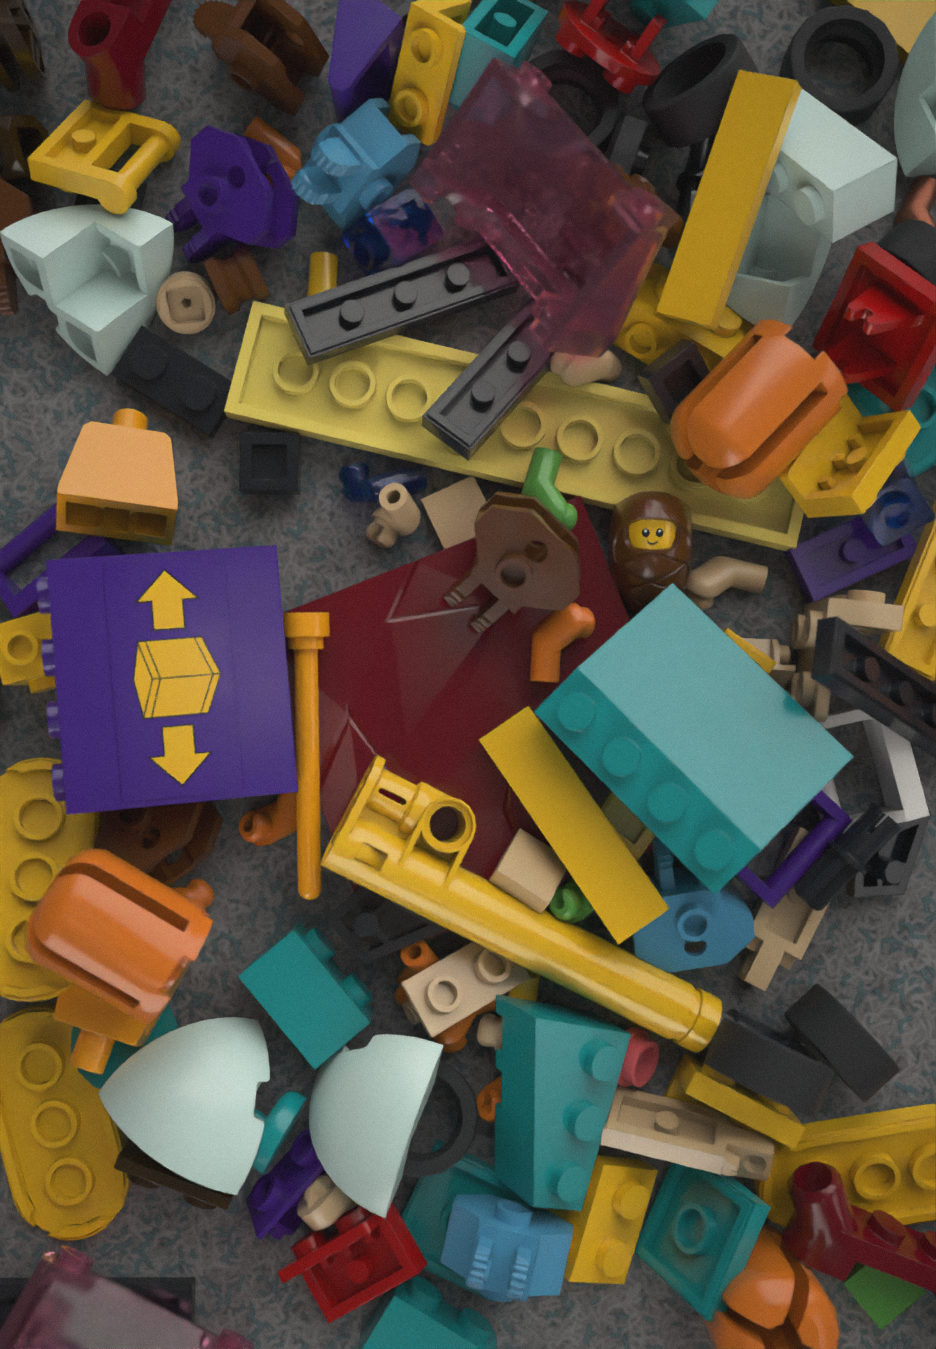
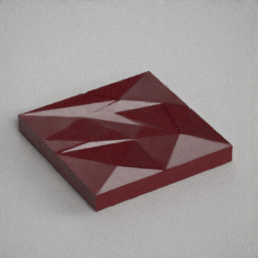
[283,496,657,958]

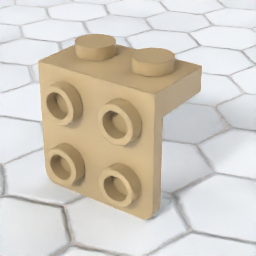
[785,590,904,722]

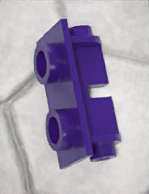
[245,1128,326,1240]

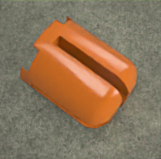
[669,319,848,499]
[24,848,213,1025]
[702,1224,840,1349]

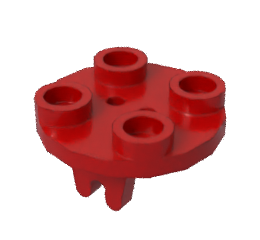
[555,0,668,94]

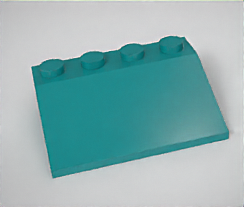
[534,583,854,895]

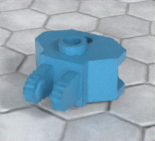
[290,98,421,232]
[631,837,755,973]
[440,1194,574,1302]

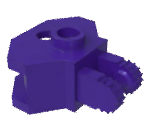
[165,125,299,264]

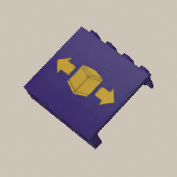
[37,545,298,815]

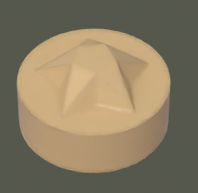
[156,271,216,334]
[297,1172,352,1231]

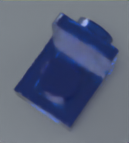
[342,184,446,277]
[859,455,935,546]

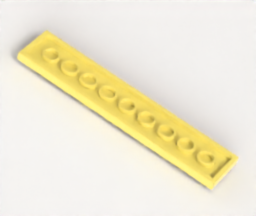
[224,301,804,551]

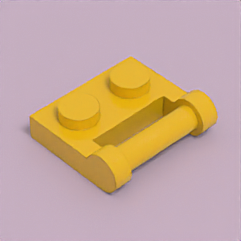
[27,99,181,215]

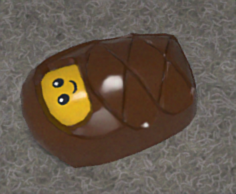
[608,491,693,614]

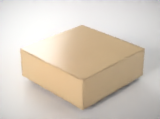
[421,475,486,549]
[489,828,566,914]

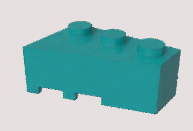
[494,994,631,1211]

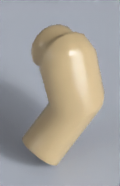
[550,344,622,387]
[366,482,421,549]
[684,556,768,611]

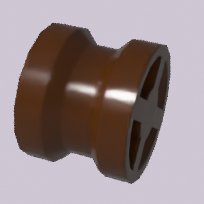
[203,243,271,315]

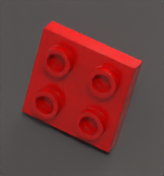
[812,241,936,412]

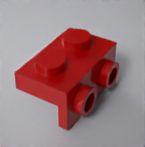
[277,1202,428,1324]

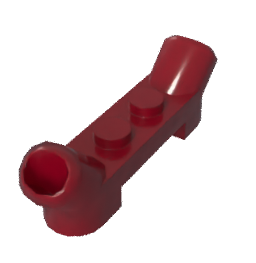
[68,0,172,111]
[782,1161,936,1297]

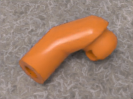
[529,603,595,683]

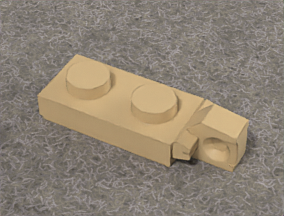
[737,826,831,992]
[600,1085,775,1181]

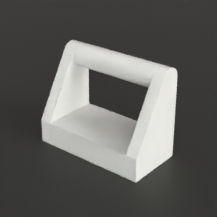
[818,707,930,833]

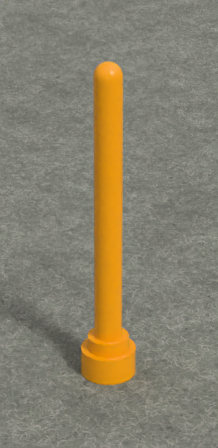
[283,612,330,900]

